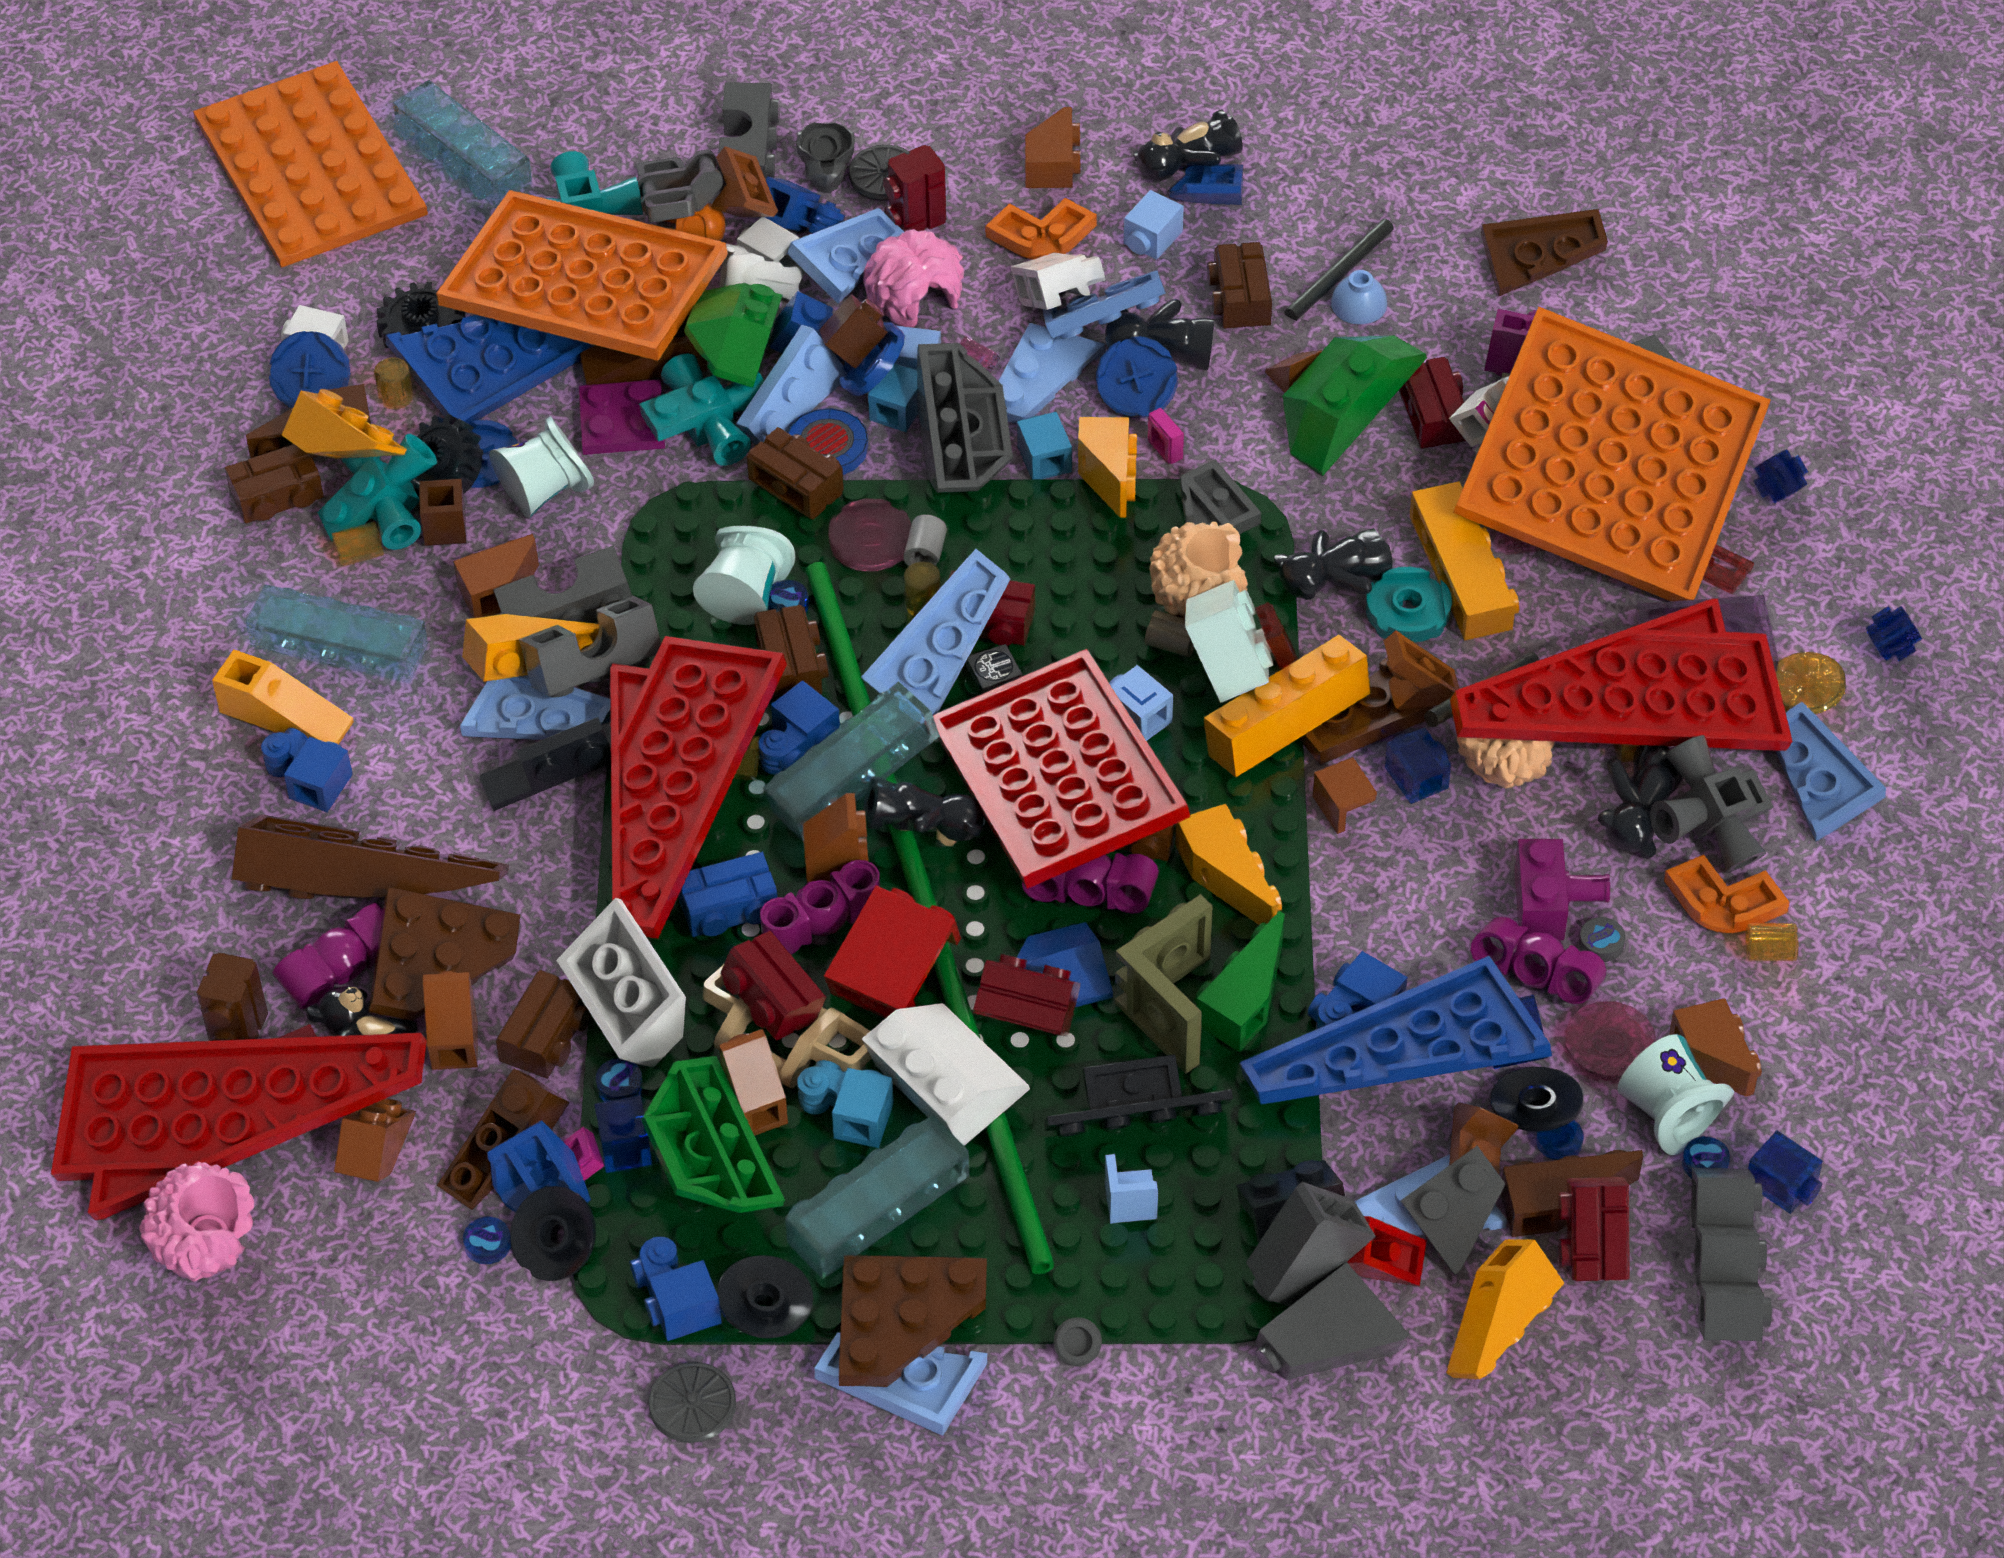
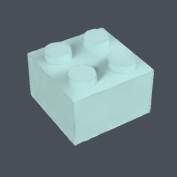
[1185,580,1273,703]

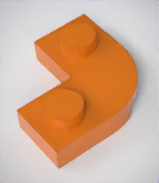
[985,198,1097,259]
[1664,854,1790,933]

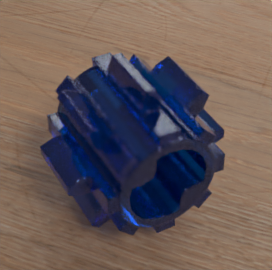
[1753,449,1808,504]
[1865,606,1923,662]

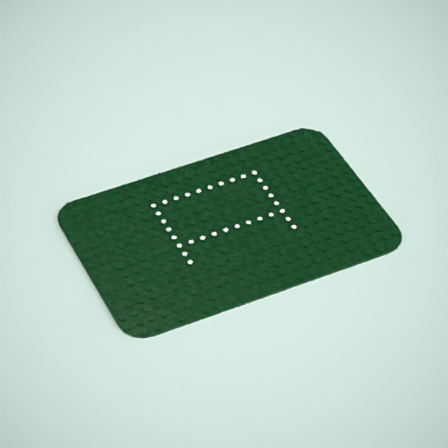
[573,479,1322,1345]

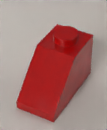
[1347,1216,1427,1286]

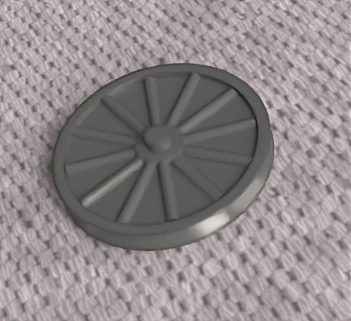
[849,145,909,200]
[649,1362,736,1443]

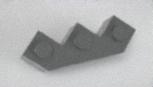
[1691,1168,1772,1341]

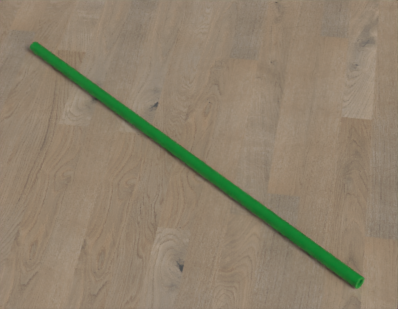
[806,562,1054,1274]

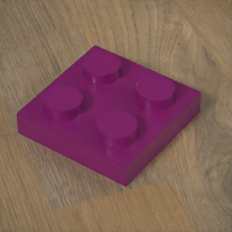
[579,380,665,455]

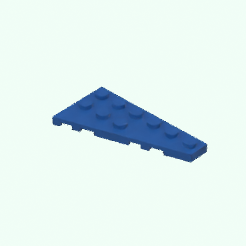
[385,315,595,423]
[1240,956,1552,1104]

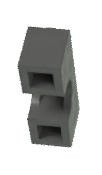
[717,82,780,191]
[493,545,632,623]
[519,596,661,697]

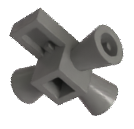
[1650,735,1774,873]

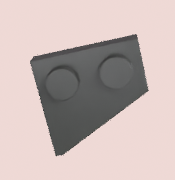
[1180,459,1261,534]
[1400,1145,1505,1276]

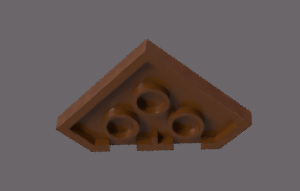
[368,887,521,1021]
[839,1255,987,1387]

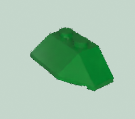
[684,283,783,388]
[1282,335,1427,476]
[642,1056,785,1213]

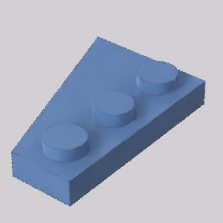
[1042,271,1166,339]
[1775,702,1886,841]

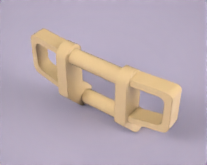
[703,964,872,1089]

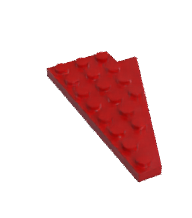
[1450,598,1793,751]
[610,636,787,939]
[51,1033,427,1220]

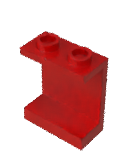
[824,885,961,1018]

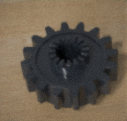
[376,282,465,348]
[411,414,483,499]

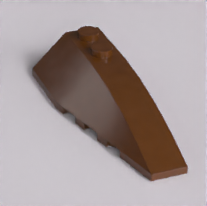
[231,814,509,899]

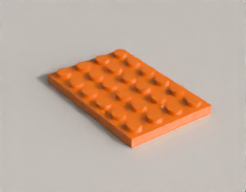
[193,61,428,268]
[436,190,728,361]

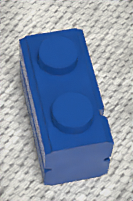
[678,851,778,937]

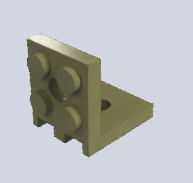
[1115,894,1212,1074]

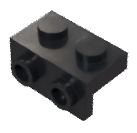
[1236,1160,1345,1244]

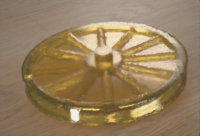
[1774,652,1846,714]

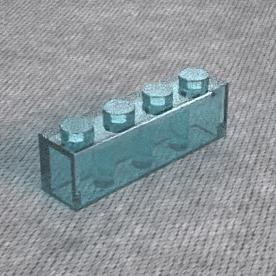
[393,80,532,207]
[246,584,429,684]
[763,682,940,842]
[785,1114,969,1279]

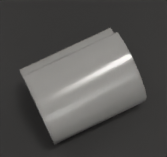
[903,515,947,572]

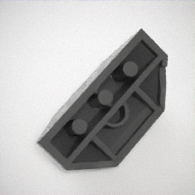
[917,343,1013,493]

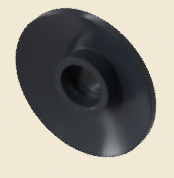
[1491,1067,1584,1132]
[510,1186,596,1281]
[717,1255,813,1338]

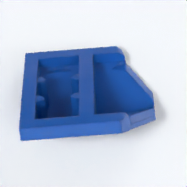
[1169,164,1243,205]
[1017,922,1113,1007]
[487,1120,591,1213]

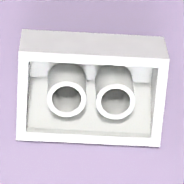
[556,898,686,1068]
[862,1003,1030,1149]

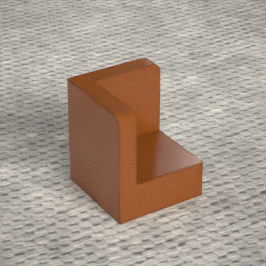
[1312,757,1377,834]

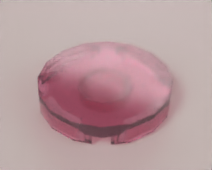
[828,499,912,571]
[1564,1001,1656,1084]

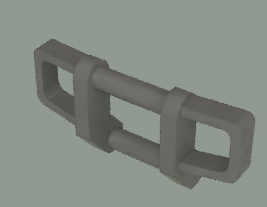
[636,149,723,222]

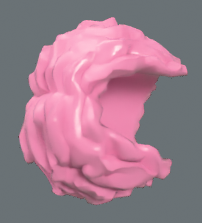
[863,229,964,328]
[139,1161,254,1282]

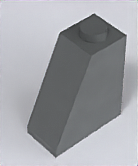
[1246,1182,1376,1306]
[1255,1262,1410,1380]

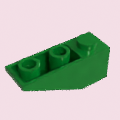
[1195,911,1285,1052]

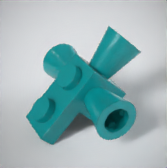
[545,151,643,215]
[640,354,764,466]
[317,434,437,550]

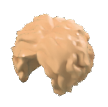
[1150,522,1248,618]
[1457,737,1555,788]

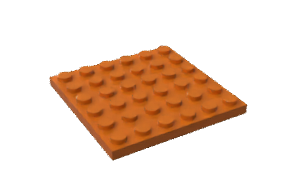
[1453,306,1771,608]

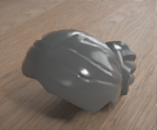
[796,122,855,193]

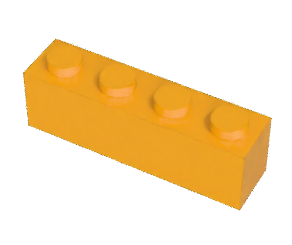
[1409,481,1519,641]
[1204,634,1370,777]

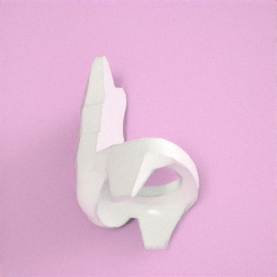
[720,244,805,301]

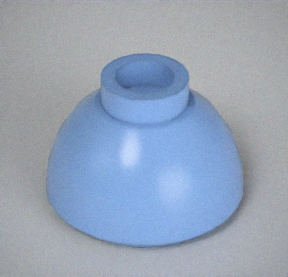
[1331,270,1387,324]

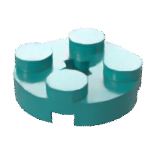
[1366,567,1452,643]

